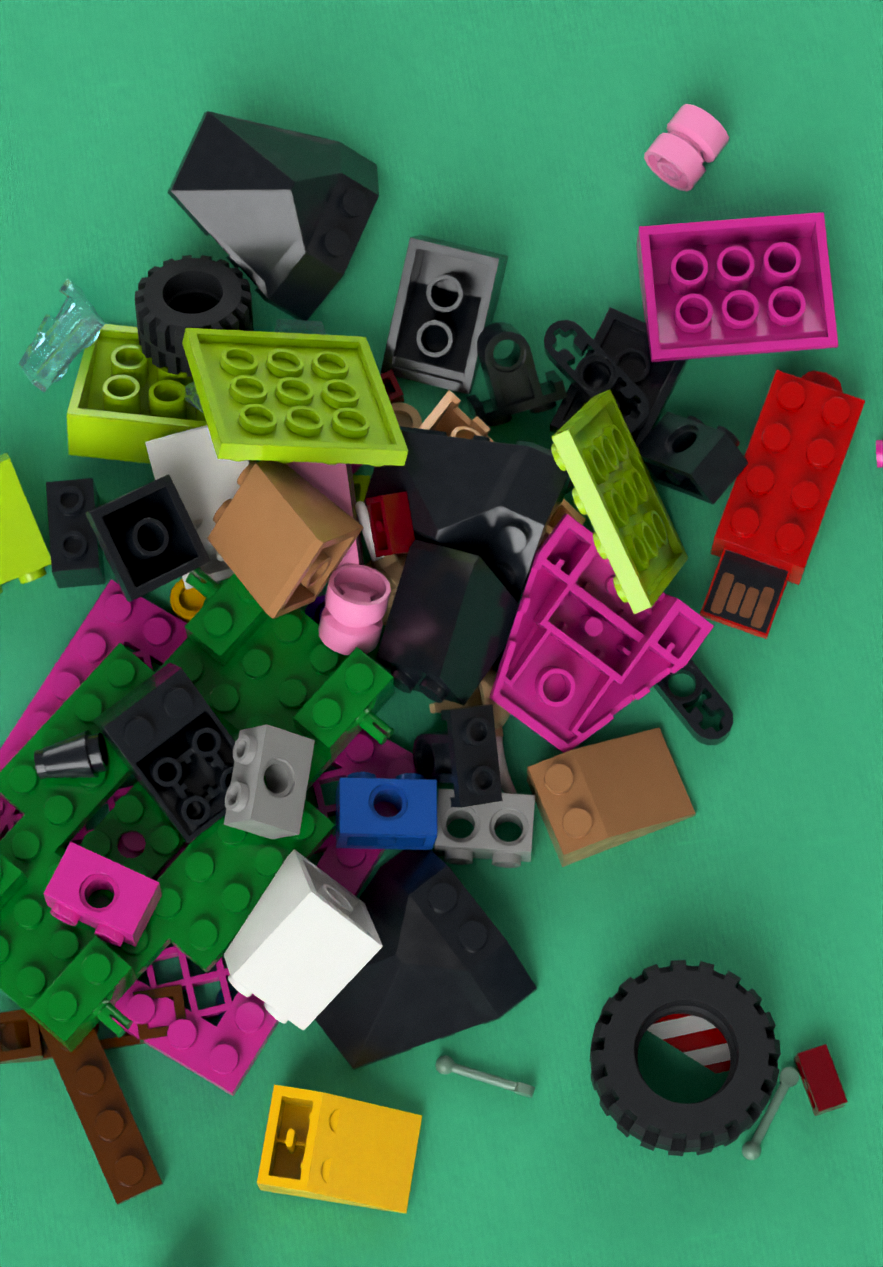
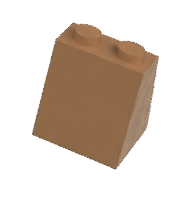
[207,461,364,619]

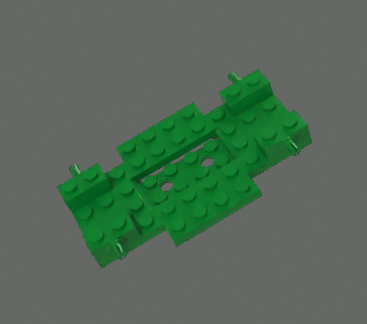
[0,567,395,1052]

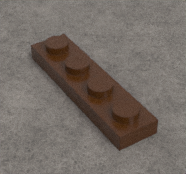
[38,1024,163,1205]

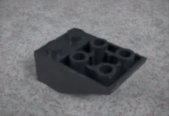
[93,663,235,843]

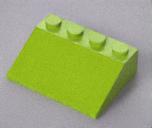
[67,322,256,464]

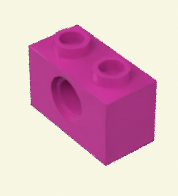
[43,841,162,947]

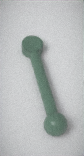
[435,1055,535,1098]
[742,1067,799,1160]

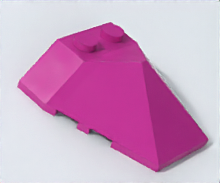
[489,513,714,753]

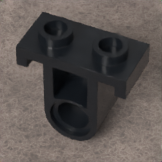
[466,322,567,427]
[413,704,503,808]

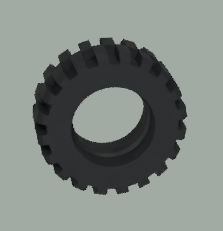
[589,960,781,1156]

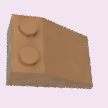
[527,727,696,867]

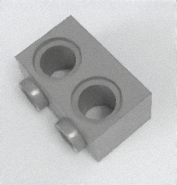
[434,789,535,868]

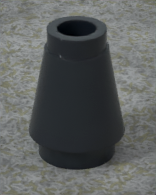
[34,730,110,779]

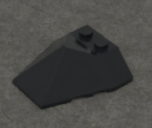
[168,111,379,323]
[364,426,570,605]
[315,850,537,1070]

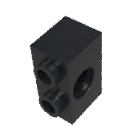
[637,412,748,505]
[46,478,105,588]

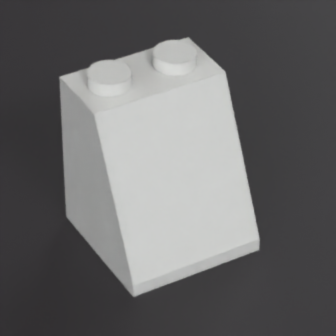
[224,849,383,1031]

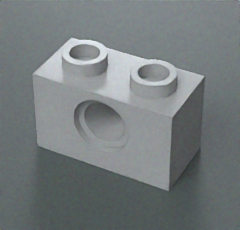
[224,724,315,839]

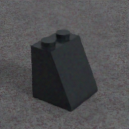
[85,474,211,602]
[376,539,519,706]

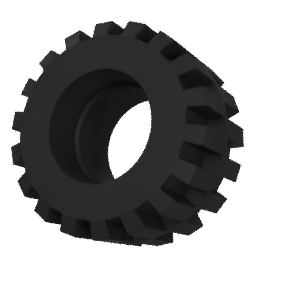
[134,255,254,377]

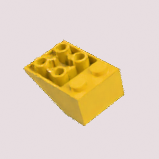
[257,1084,422,1214]

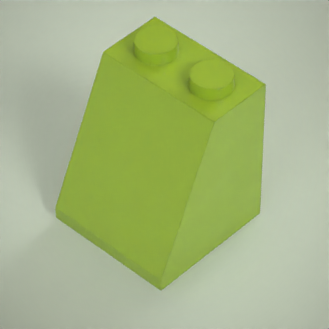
[0,453,51,593]

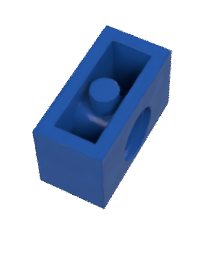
[336,772,437,850]

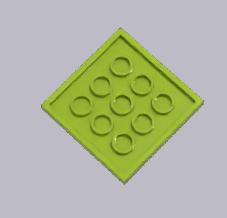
[182,328,408,467]
[551,389,688,614]

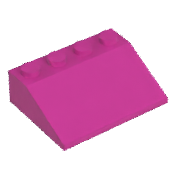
[636,212,838,362]

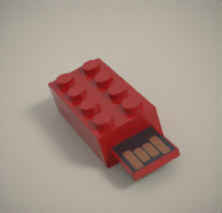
[700,370,865,639]

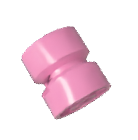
[644,104,729,192]
[318,564,391,655]

